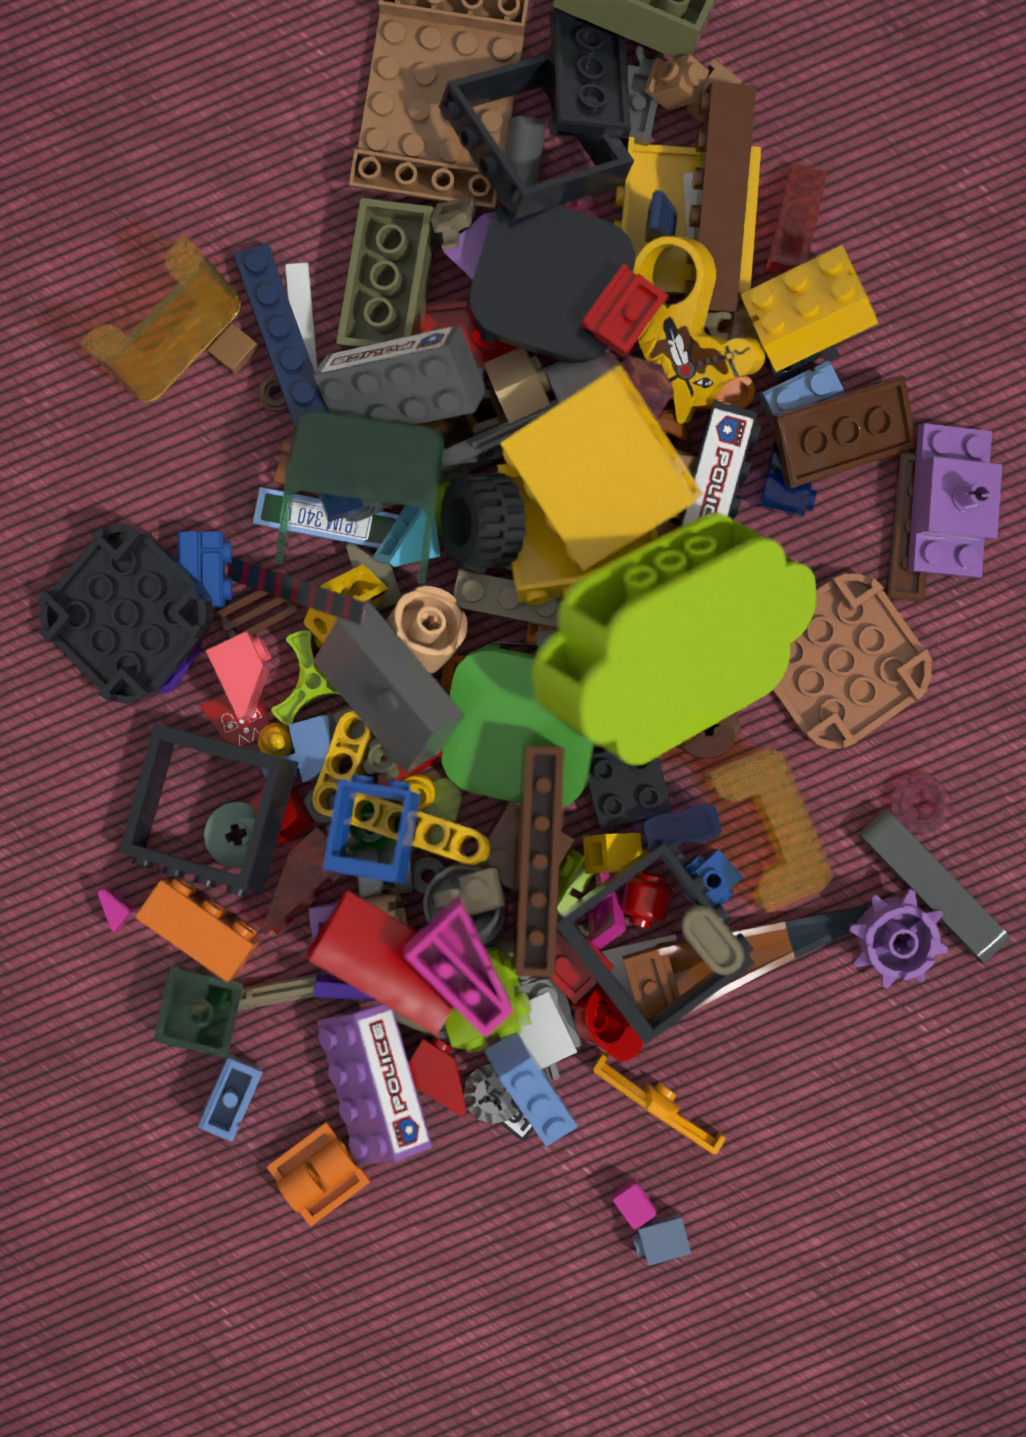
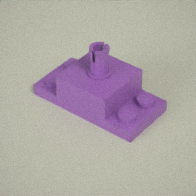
[908,423,1002,578]

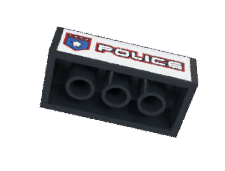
[678,401,761,528]

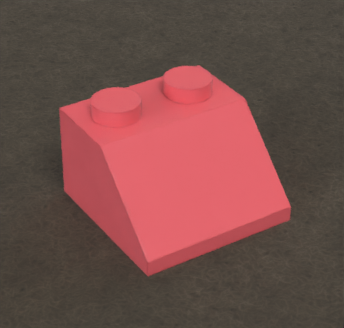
[206,631,272,721]

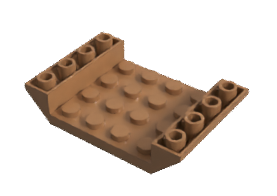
[349,0,529,210]

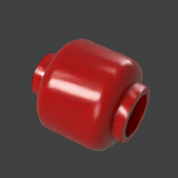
[620,871,673,928]

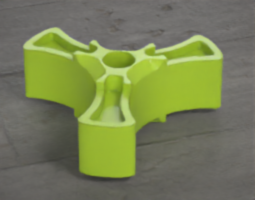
[271,630,341,726]

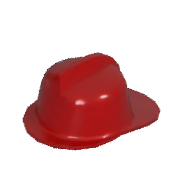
[570,985,643,1061]

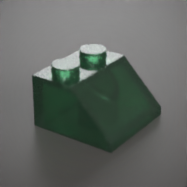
[154,965,244,1058]

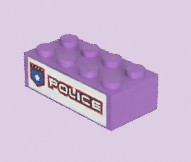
[317,1004,432,1165]

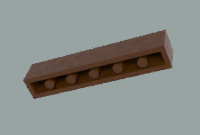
[683,82,756,314]
[512,745,564,977]

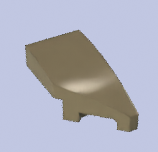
[345,542,402,610]

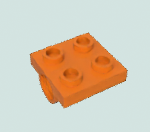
[267,1121,371,1227]

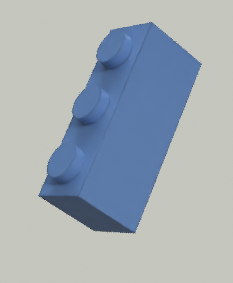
[485,1032,578,1147]

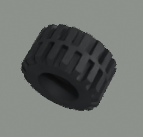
[440,473,526,569]

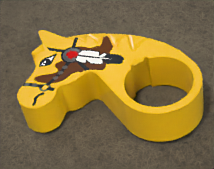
[633,236,765,424]

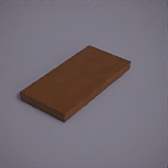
[771,375,917,488]

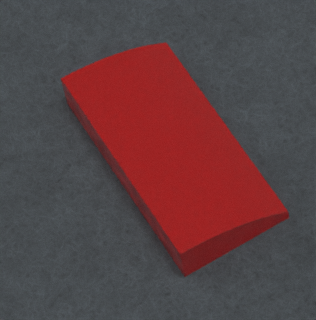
[306,889,454,1036]

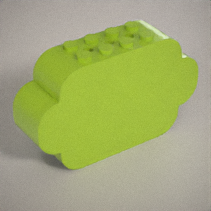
[532,513,816,765]

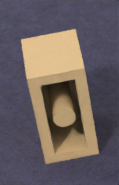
[484,348,552,424]

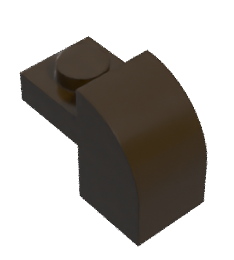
[422,389,508,455]

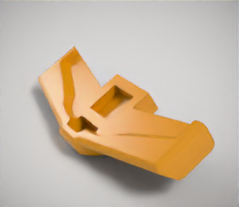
[592,1051,726,1155]

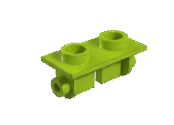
[557,848,594,916]

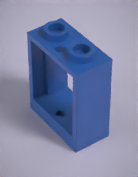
[323,774,421,884]

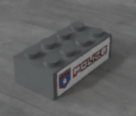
[313,325,486,440]

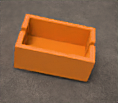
[135,877,261,982]

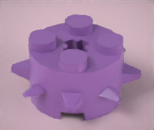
[849,889,948,988]

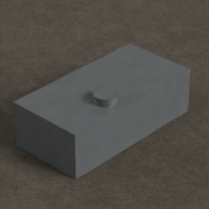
[313,603,464,773]

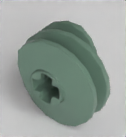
[204,802,256,868]

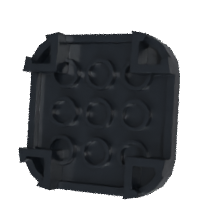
[466,205,635,364]
[38,524,214,704]

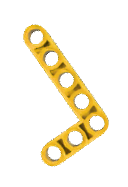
[312,711,491,866]

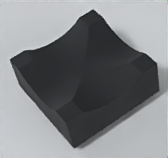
[588,751,672,830]

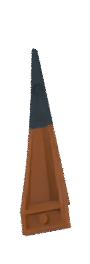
[622,904,873,1020]

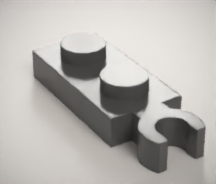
[618,43,664,146]

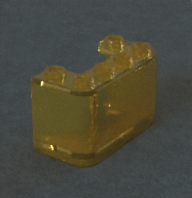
[702,749,832,913]

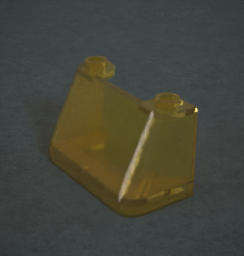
[80,234,241,402]

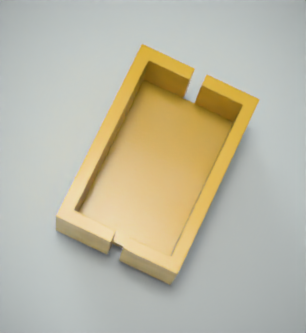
[740,245,878,372]

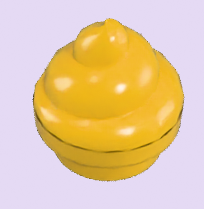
[258,723,294,757]
[401,773,435,811]

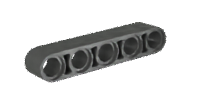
[857,808,1011,964]

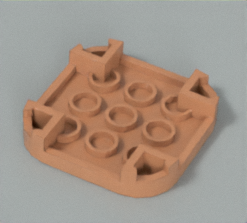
[772,573,933,749]

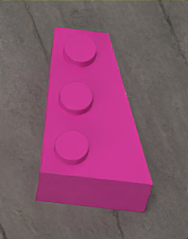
[404,894,513,1037]

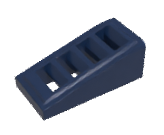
[644,190,678,244]

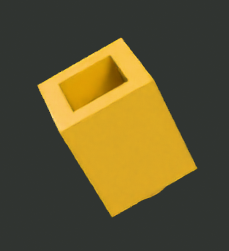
[583,833,644,874]

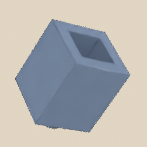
[632,1211,692,1266]

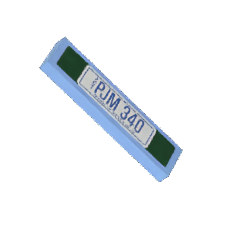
[253,487,399,549]

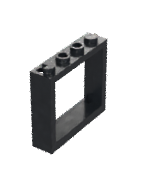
[439,52,634,219]
[119,723,299,897]
[556,839,755,1045]

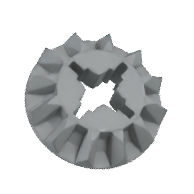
[464,1064,519,1124]

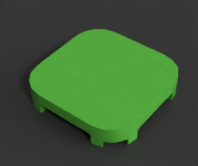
[441,644,594,807]

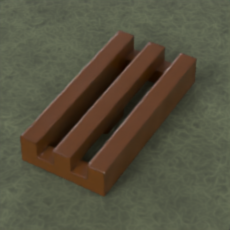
[216,590,299,639]

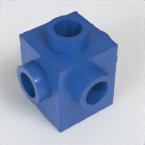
[682,848,743,906]

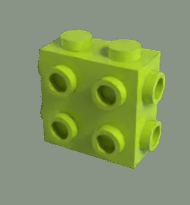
[445,947,532,1053]

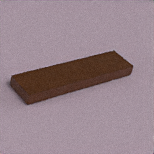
[886,452,927,602]

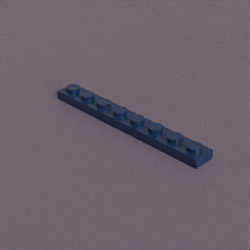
[233,243,364,522]

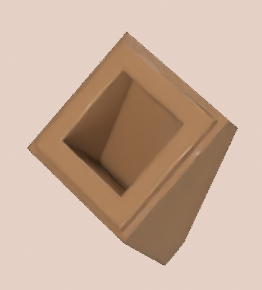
[208,323,259,375]

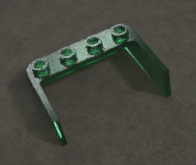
[275,411,444,584]

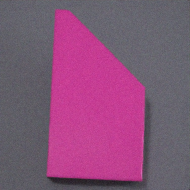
[582,873,626,949]

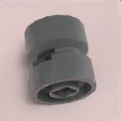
[355,845,412,898]

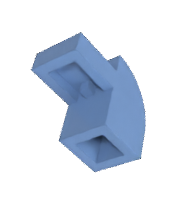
[262,715,336,782]

